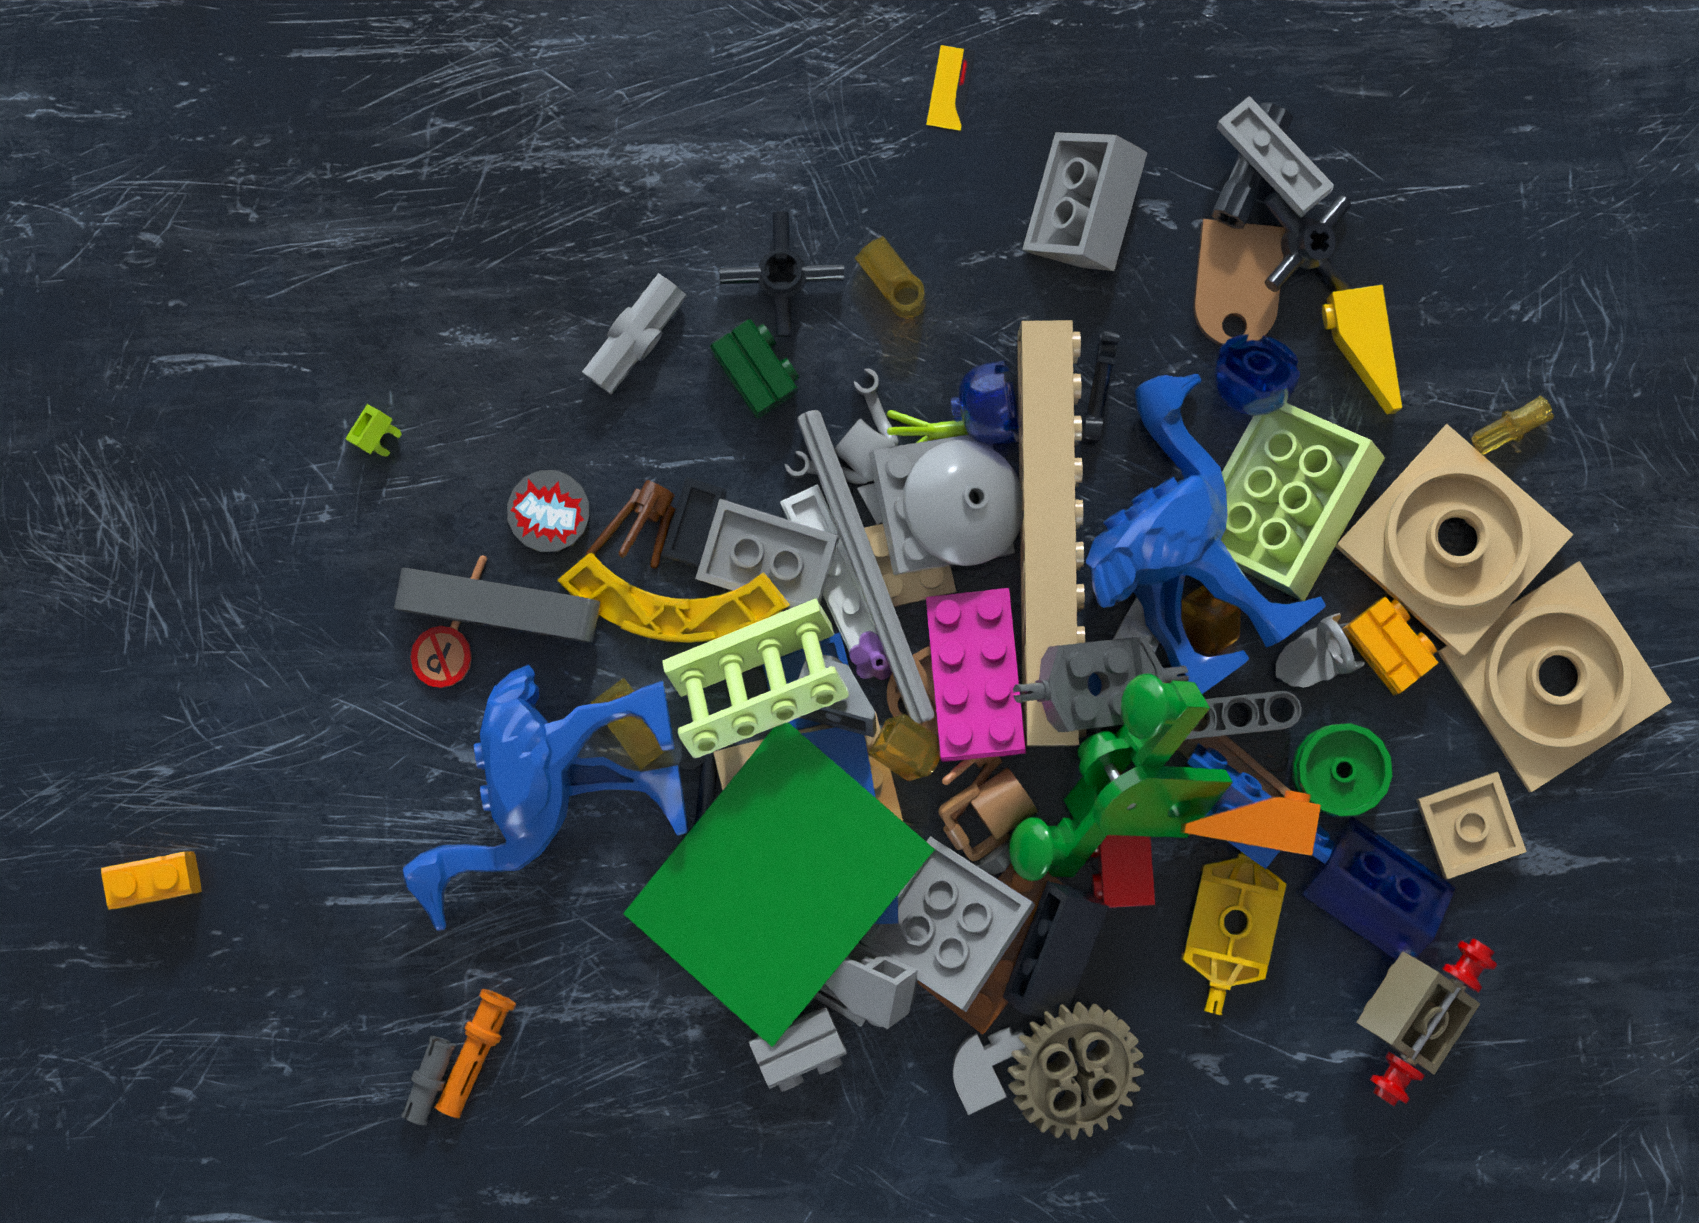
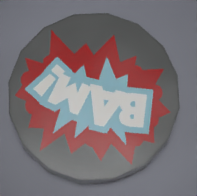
[507,470,590,553]

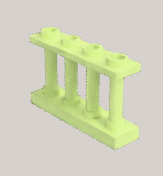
[663,598,849,758]

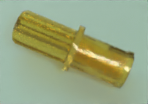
[1471,396,1554,455]

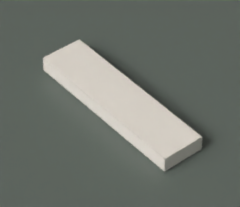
[780,484,878,652]

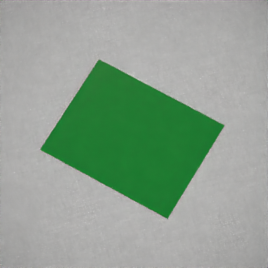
[623,722,935,1047]

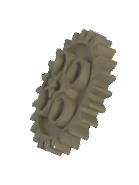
[1008,1002,1144,1140]

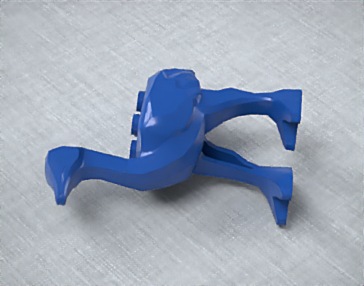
[1086,374,1326,694]
[403,665,689,931]

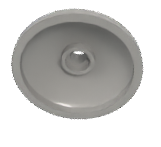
[903,440,1024,566]

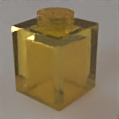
[868,714,940,781]

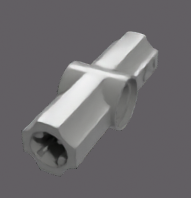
[582,273,687,395]

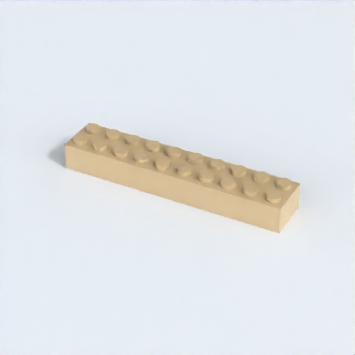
[1017,320,1086,747]

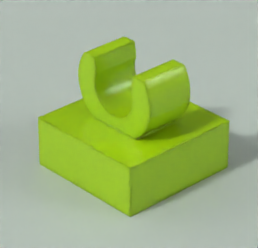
[345,404,402,456]

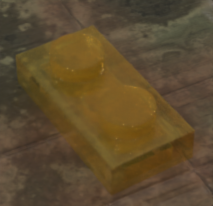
[590,678,666,770]

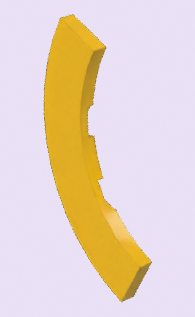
[558,552,790,643]

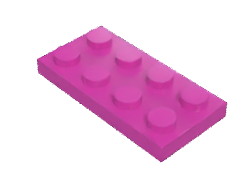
[926,588,1026,762]

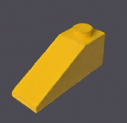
[1322,285,1402,415]

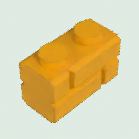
[1342,597,1438,695]
[101,851,202,910]

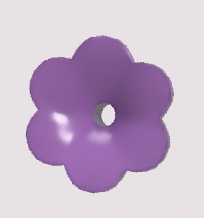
[849,631,892,680]

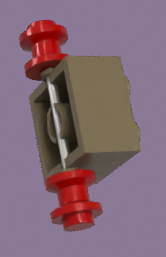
[1356,938,1497,1106]

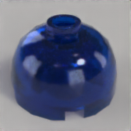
[1214,334,1300,416]
[951,360,1019,445]

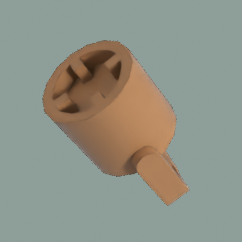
[938,767,1038,861]

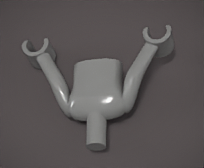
[785,369,898,485]

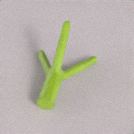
[887,410,969,443]

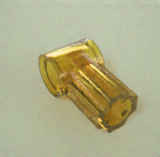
[855,236,926,319]

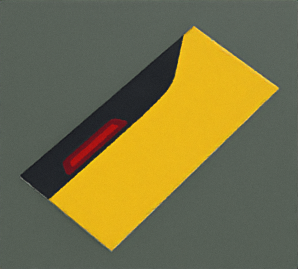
[926,45,975,131]

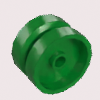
[1291,723,1392,816]

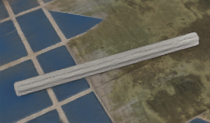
[797,410,934,725]

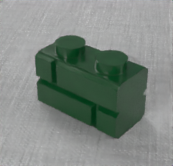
[709,319,800,419]

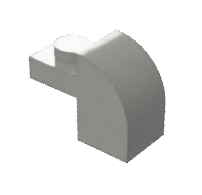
[952,1026,1025,1115]

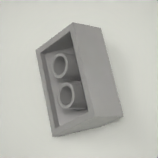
[1022,132,1147,271]

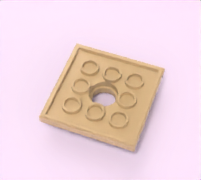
[1335,424,1573,658]
[1437,561,1672,792]

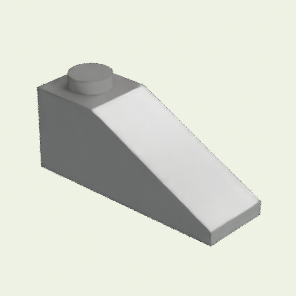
[825,943,918,1029]

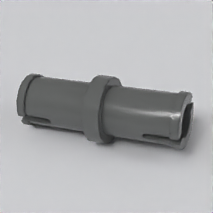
[401,1036,456,1125]

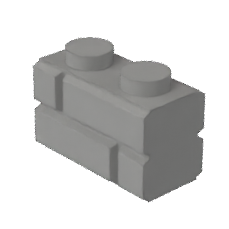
[749,1006,847,1092]

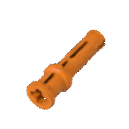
[435,989,516,1118]

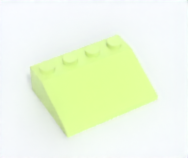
[1221,394,1385,601]

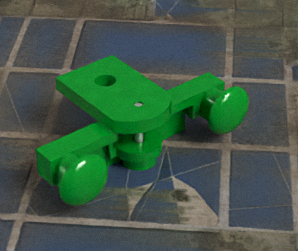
[1009,673,1233,881]

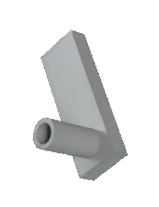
[1217,96,1334,219]

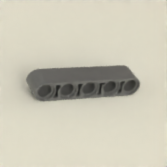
[394,568,600,643]
[1092,691,1302,740]

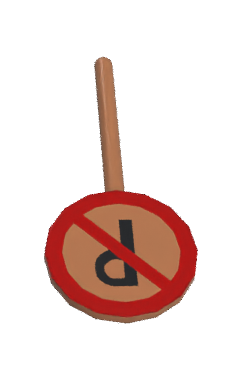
[410,555,487,688]

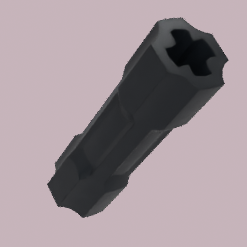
[1211,103,1293,229]

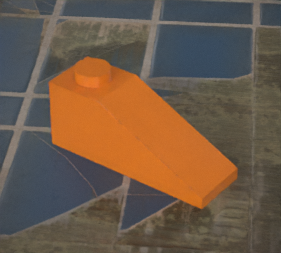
[1180,790,1321,856]

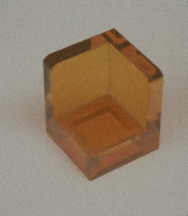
[1182,585,1241,656]

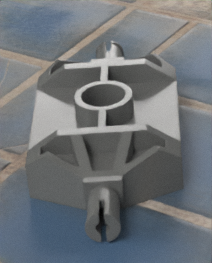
[1013,636,1189,732]

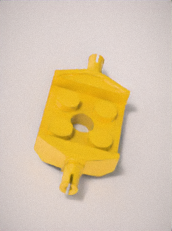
[1181,852,1287,1015]

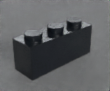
[1002,881,1109,1018]

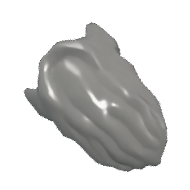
[1276,613,1365,687]

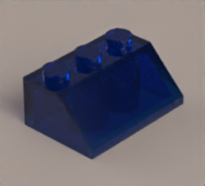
[1302,816,1456,960]

